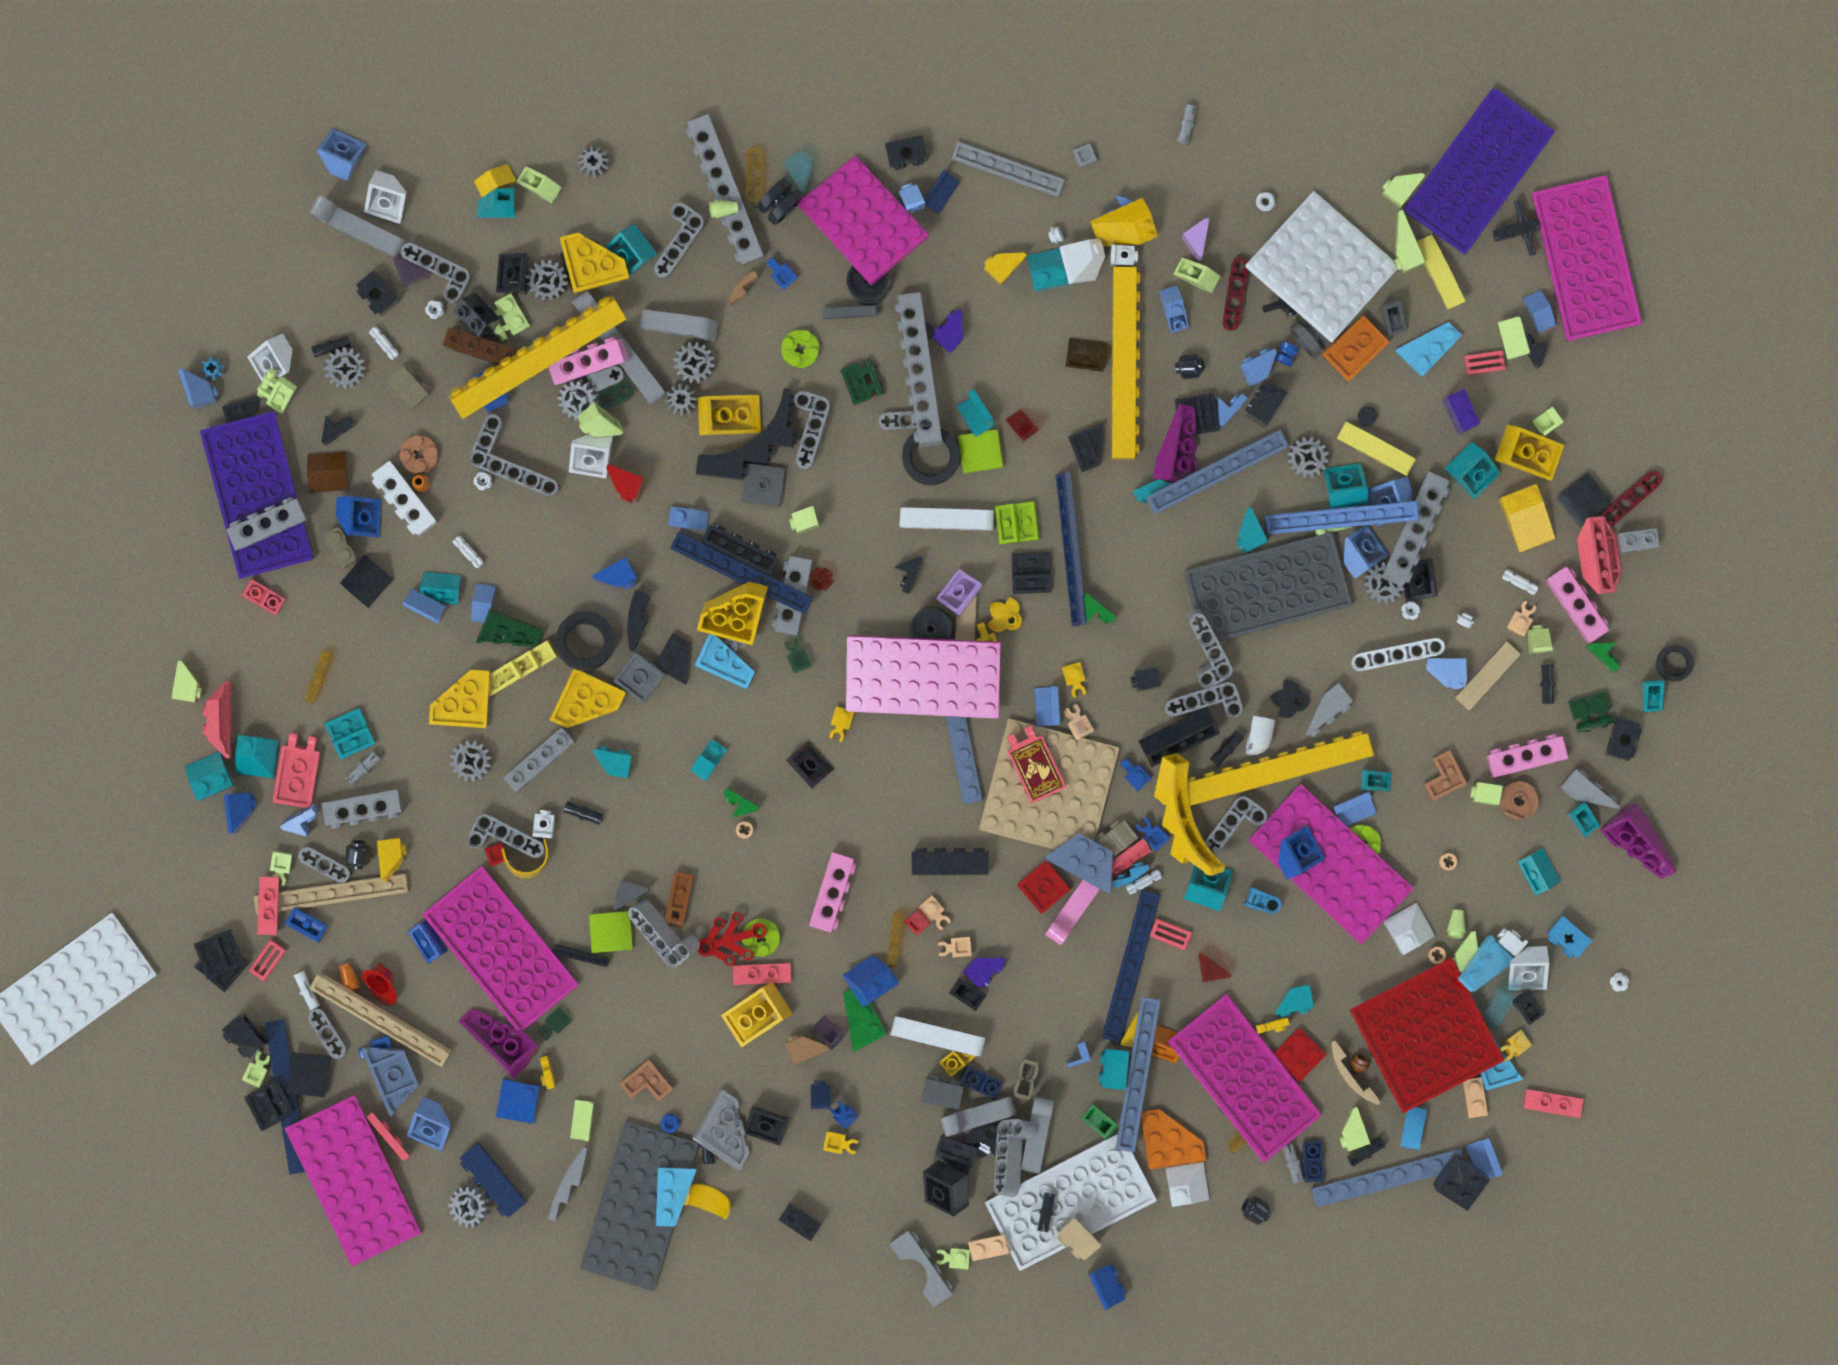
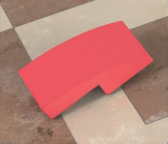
[241,579,285,615]

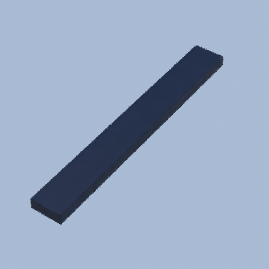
[1056,472,1087,627]
[670,531,814,615]
[1101,889,1160,1043]
[265,1019,305,1175]

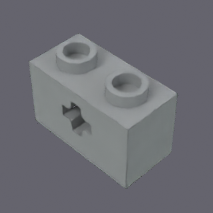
[1616,528,1660,554]

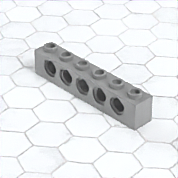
[1381,471,1450,587]

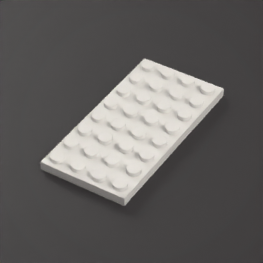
[0,913,158,1065]
[985,1134,1157,1271]

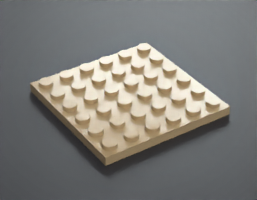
[979,718,1119,850]

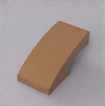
[728,270,759,305]

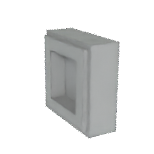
[1073,143,1098,168]

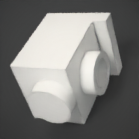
[1110,244,1138,267]
[532,810,555,838]
[1497,928,1528,957]

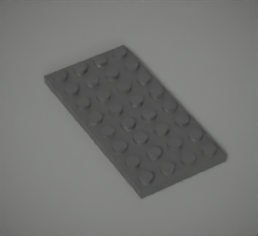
[1184,532,1352,641]
[580,1121,699,1291]

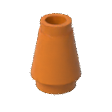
[411,474,430,493]
[339,963,360,992]

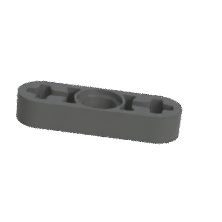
[822,305,878,320]

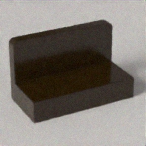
[1065,338,1107,372]

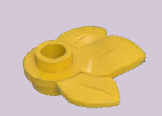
[987,597,1022,633]

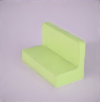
[1498,317,1530,360]
[570,1100,595,1141]

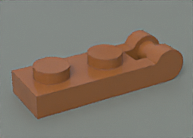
[665,872,694,928]

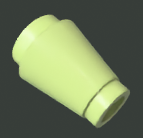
[709,200,738,219]
[1447,910,1466,939]

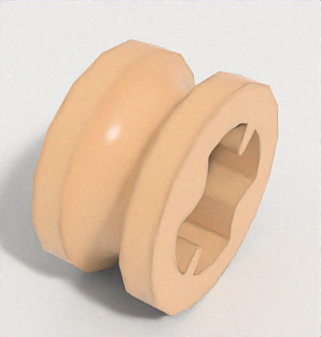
[736,821,753,839]
[1439,853,1457,871]
[1428,947,1446,964]

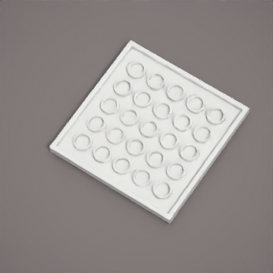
[1245,191,1398,342]

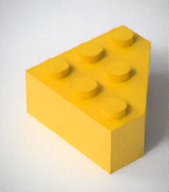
[697,582,768,645]

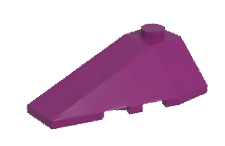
[1153,404,1198,483]
[1600,803,1677,879]
[458,1008,538,1079]

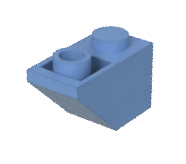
[1159,285,1189,333]
[1240,348,1277,387]

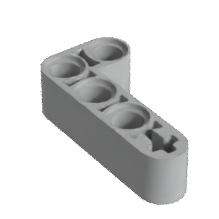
[654,203,704,280]
[401,243,471,304]
[639,309,719,342]
[794,391,830,470]
[1187,609,1233,688]
[1164,682,1243,718]
[1204,796,1267,856]
[467,814,545,858]
[628,899,700,968]
[940,1096,1017,1137]
[1021,1096,1054,1174]
[994,1119,1037,1198]

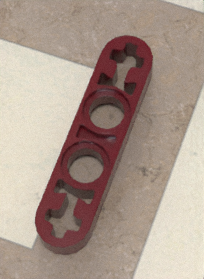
[1222,257,1248,332]
[1601,471,1662,526]

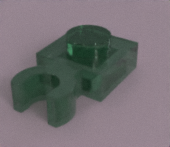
[785,638,812,674]
[537,1007,572,1041]

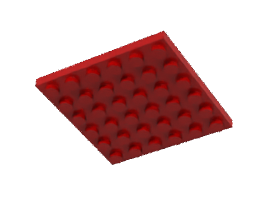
[1349,957,1505,1113]

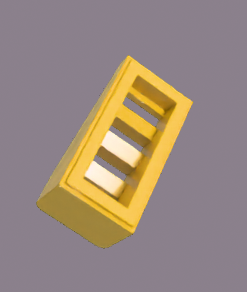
[1120,1011,1139,1047]

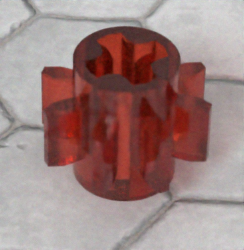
[809,567,834,591]

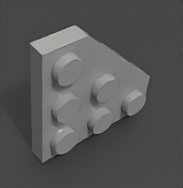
[693,1090,750,1170]

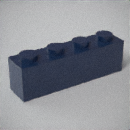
[460,1143,527,1218]

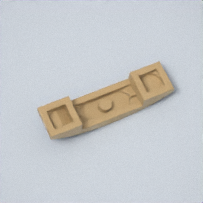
[1331,1040,1381,1105]

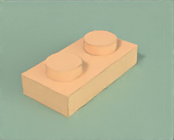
[1463,1077,1488,1118]
[968,1234,1011,1261]

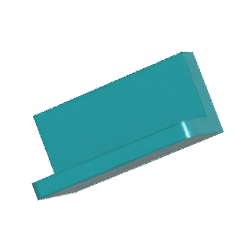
[957,389,995,437]
[420,572,461,605]
[1517,848,1561,896]

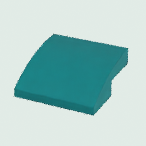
[324,707,375,760]

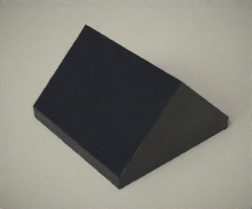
[496,253,529,295]
[340,554,394,608]
[1401,558,1438,602]
[786,741,834,789]
[744,1105,789,1146]

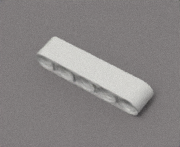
[899,508,994,530]
[1351,638,1445,671]
[890,1016,985,1057]

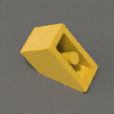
[984,252,1027,285]
[377,838,407,883]

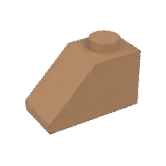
[785,1034,830,1065]

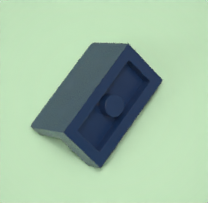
[924,169,960,214]

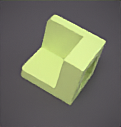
[1532,407,1563,437]

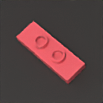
[1112,838,1152,879]
[257,877,280,935]
[733,963,791,985]
[1523,1089,1584,1118]
[367,1113,410,1161]

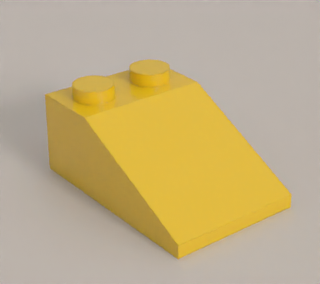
[1090,198,1158,247]
[698,395,761,436]
[1494,425,1565,481]
[1498,484,1555,553]
[721,982,793,1048]

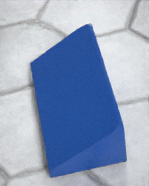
[285,907,328,944]
[408,920,448,964]

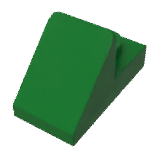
[1084,593,1117,624]
[1585,642,1620,673]
[722,788,760,818]
[1080,1104,1118,1140]

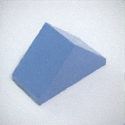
[1523,290,1556,333]
[471,583,496,623]

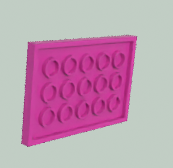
[797,155,929,285]

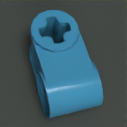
[1243,887,1281,914]

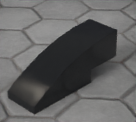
[627,589,650,652]

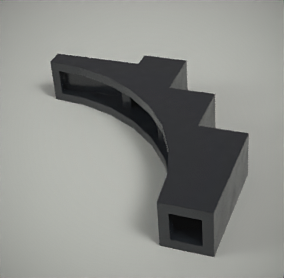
[696,388,798,481]

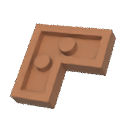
[1424,750,1467,802]
[619,1060,673,1102]

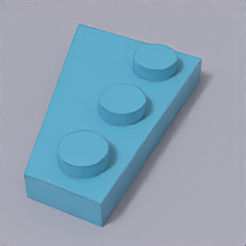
[695,634,755,690]

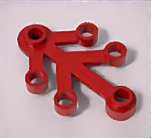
[697,912,768,966]

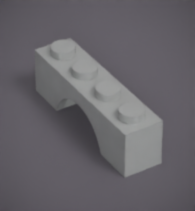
[889,1230,953,1308]

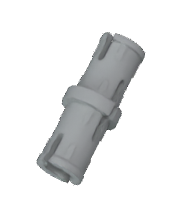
[1176,104,1197,145]
[345,751,381,786]
[1282,1143,1305,1184]

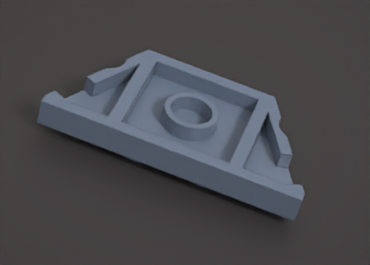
[1045,834,1113,894]
[361,1047,419,1116]

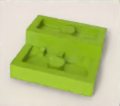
[958,430,1004,474]
[995,501,1040,544]
[588,911,633,953]

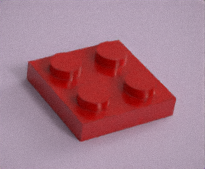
[1017,861,1070,914]
[1273,1028,1327,1082]

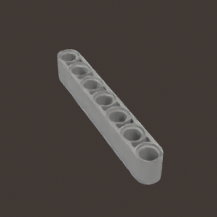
[571,290,666,405]

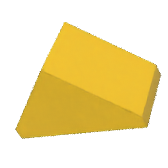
[474,164,516,197]

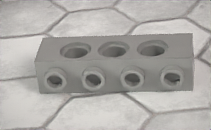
[226,497,308,551]
[772,556,813,637]
[503,727,575,793]
[321,789,403,829]

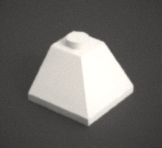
[364,170,407,224]
[1060,238,1105,284]
[247,334,293,382]
[569,434,613,478]
[1383,902,1435,955]
[1508,946,1549,990]
[1165,1162,1209,1207]

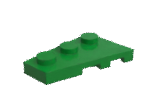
[843,989,887,1053]

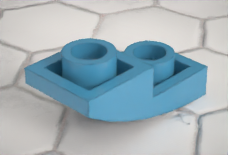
[1112,862,1149,888]
[1400,1107,1427,1150]

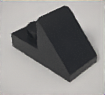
[1525,332,1548,369]
[321,415,357,446]
[894,556,923,594]
[949,977,987,1011]
[1512,989,1544,1026]

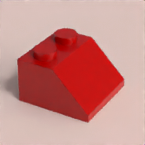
[606,464,645,504]

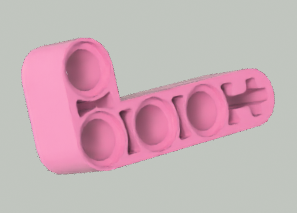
[1045,880,1100,946]

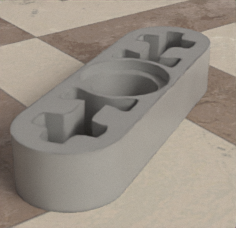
[878,411,931,431]
[299,847,351,883]
[308,1009,347,1059]

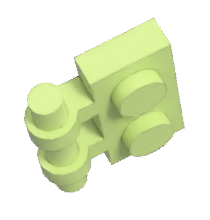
[489,293,530,342]
[257,369,297,414]

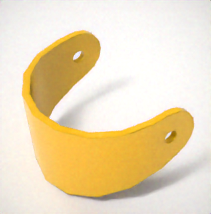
[501,838,548,879]
[683,1184,731,1220]

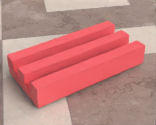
[1464,350,1506,375]
[1149,918,1192,950]
[248,939,287,982]

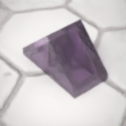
[393,257,432,287]
[811,1016,846,1050]

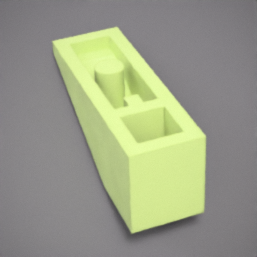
[1394,210,1425,273]

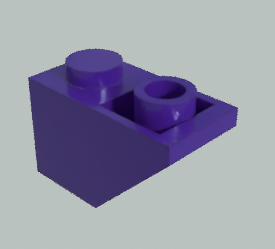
[933,309,963,354]
[963,958,1006,988]

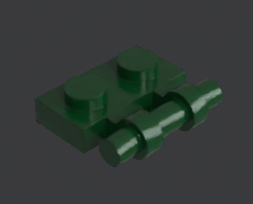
[840,358,884,406]
[1568,691,1615,733]

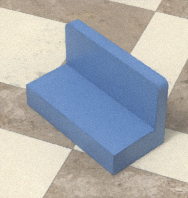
[402,589,446,624]
[1035,686,1060,726]
[1332,792,1376,826]
[1067,1041,1090,1067]
[1466,1138,1503,1178]

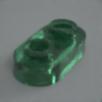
[597,382,634,409]

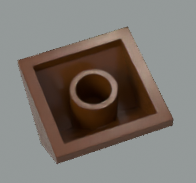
[307,452,349,493]

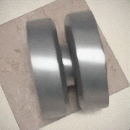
[1289,317,1336,360]

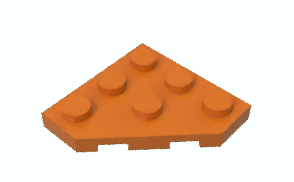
[1141,1109,1206,1169]

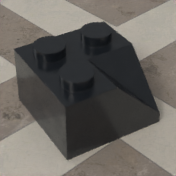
[1245,382,1288,428]
[222,1014,268,1059]
[1433,1153,1490,1211]
[923,1160,969,1217]

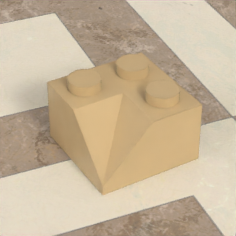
[1057,1216,1102,1261]

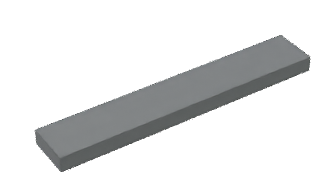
[951,141,1065,198]

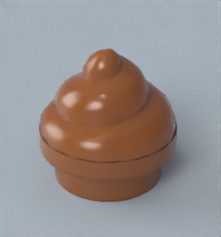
[1350,1054,1370,1074]

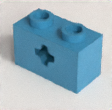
[1546,916,1592,959]

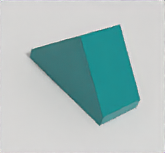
[1641,680,1665,712]
[1360,770,1391,792]
[1566,802,1600,838]

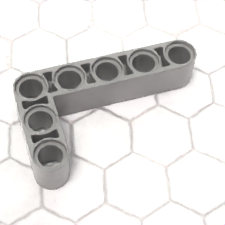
[309,195,406,259]
[469,414,559,497]

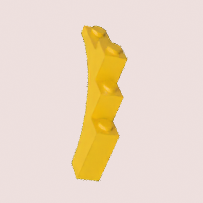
[1154,753,1225,876]

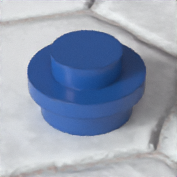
[661,1114,680,1133]

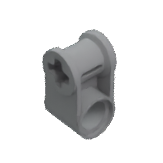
[587,366,625,393]

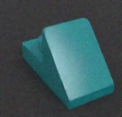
[690,739,727,781]

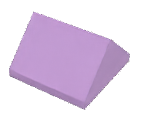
[1181,218,1209,261]
[936,569,983,617]

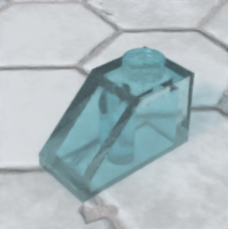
[783,150,814,196]
[1482,987,1515,1030]

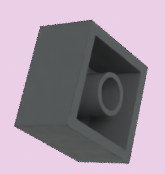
[921,1075,964,1110]

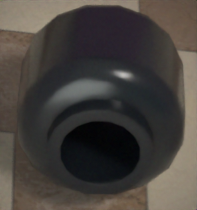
[1175,353,1204,380]
[345,840,371,869]
[1241,1196,1271,1225]

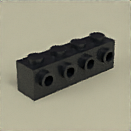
[701,524,779,576]
[1138,707,1220,768]
[912,848,989,875]

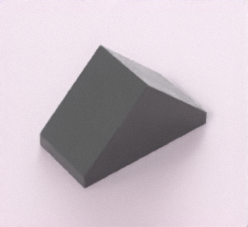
[1379,300,1407,336]
[613,881,649,910]

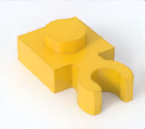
[1062,662,1086,698]
[830,706,854,742]
[1255,1017,1290,1034]
[1499,1030,1532,1061]
[540,1056,556,1090]
[823,1131,858,1154]

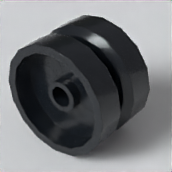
[756,177,804,226]
[846,266,890,306]
[910,606,953,639]

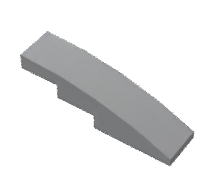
[548,1147,588,1221]

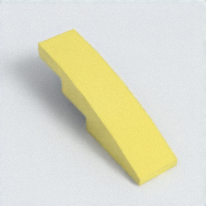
[1416,235,1466,310]
[1337,422,1416,476]
[489,640,559,696]

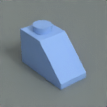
[899,183,925,214]
[1426,658,1467,689]

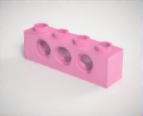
[549,337,629,385]
[1545,566,1609,644]
[1486,734,1568,778]
[809,852,857,933]

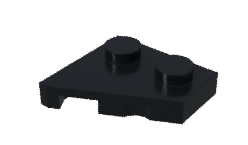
[222,396,259,423]
[1068,424,1103,473]
[655,633,689,685]
[935,1134,978,1177]

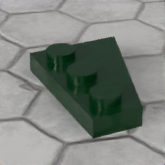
[476,608,544,647]

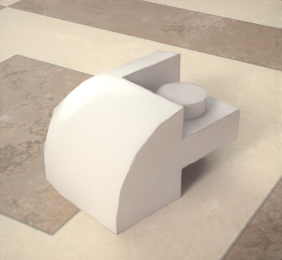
[1245,716,1275,756]

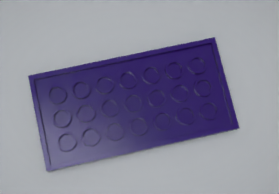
[1403,87,1555,256]
[200,411,314,579]

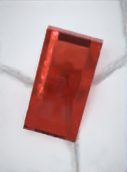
[1005,409,1039,444]
[1198,952,1232,982]

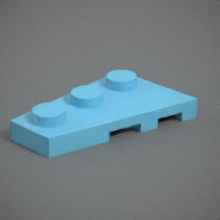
[1395,322,1462,377]
[1458,935,1513,992]
[1480,1036,1523,1091]
[656,1167,697,1227]

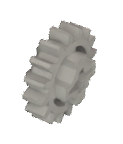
[526,260,568,302]
[673,342,715,384]
[323,347,365,389]
[557,379,600,421]
[1287,437,1329,479]
[1363,562,1404,604]
[450,741,492,782]
[448,1185,490,1228]

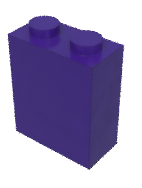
[1442,389,1481,436]

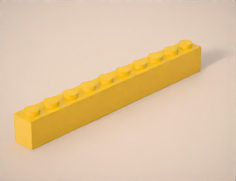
[1112,267,1140,460]
[448,296,626,419]
[1187,731,1374,806]

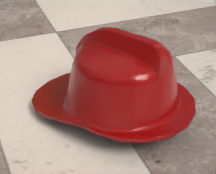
[362,963,397,1006]

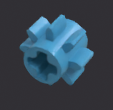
[200,357,225,381]

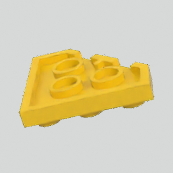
[559,233,630,293]
[429,669,490,728]
[550,669,626,728]

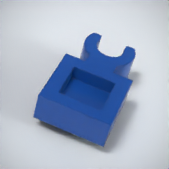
[1136,817,1170,852]
[829,1101,859,1129]

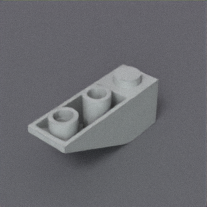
[1304,683,1353,737]
[1559,769,1620,809]

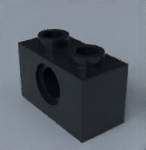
[885,135,927,170]
[356,270,399,316]
[453,293,501,338]
[1130,667,1161,692]
[1605,717,1642,761]
[779,1203,821,1242]

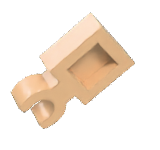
[1507,601,1536,637]
[1064,704,1094,741]
[918,896,951,930]
[938,937,972,958]

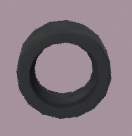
[1656,645,1694,682]

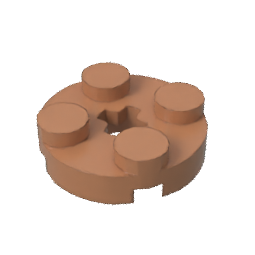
[399,435,438,474]
[1500,781,1539,820]

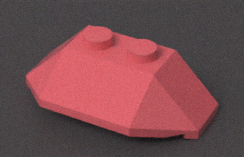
[1577,516,1622,594]
[203,681,233,759]

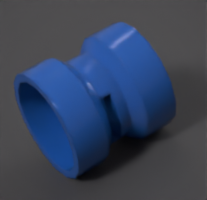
[1275,342,1300,367]

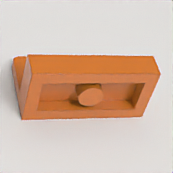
[1151,1025,1179,1064]

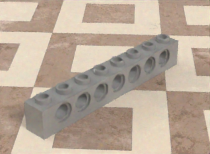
[685,114,764,266]
[895,292,942,448]

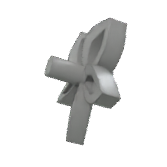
[723,639,746,652]

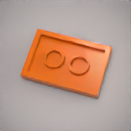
[1322,315,1390,382]

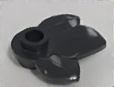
[1270,680,1309,718]
[965,1123,998,1159]

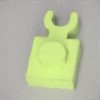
[270,850,293,886]
[242,1052,271,1088]
[936,1248,970,1269]

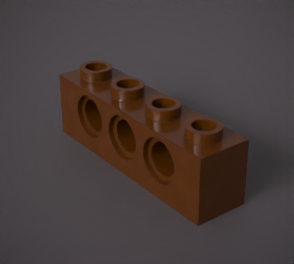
[443,327,518,365]

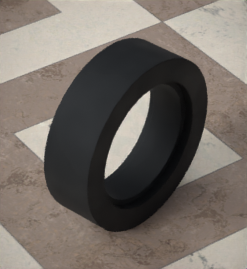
[902,427,960,485]
[556,611,614,671]

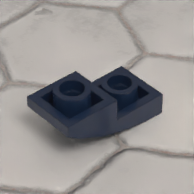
[959,1065,1003,1100]
[1302,1141,1324,1183]

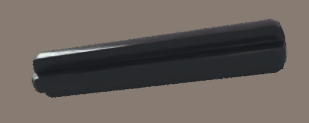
[553,944,610,967]

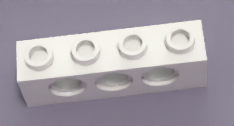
[371,461,438,537]

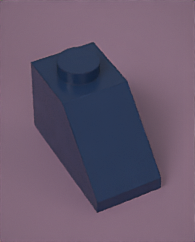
[811,1080,831,1109]

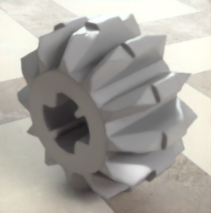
[577,145,610,178]
[665,384,698,417]

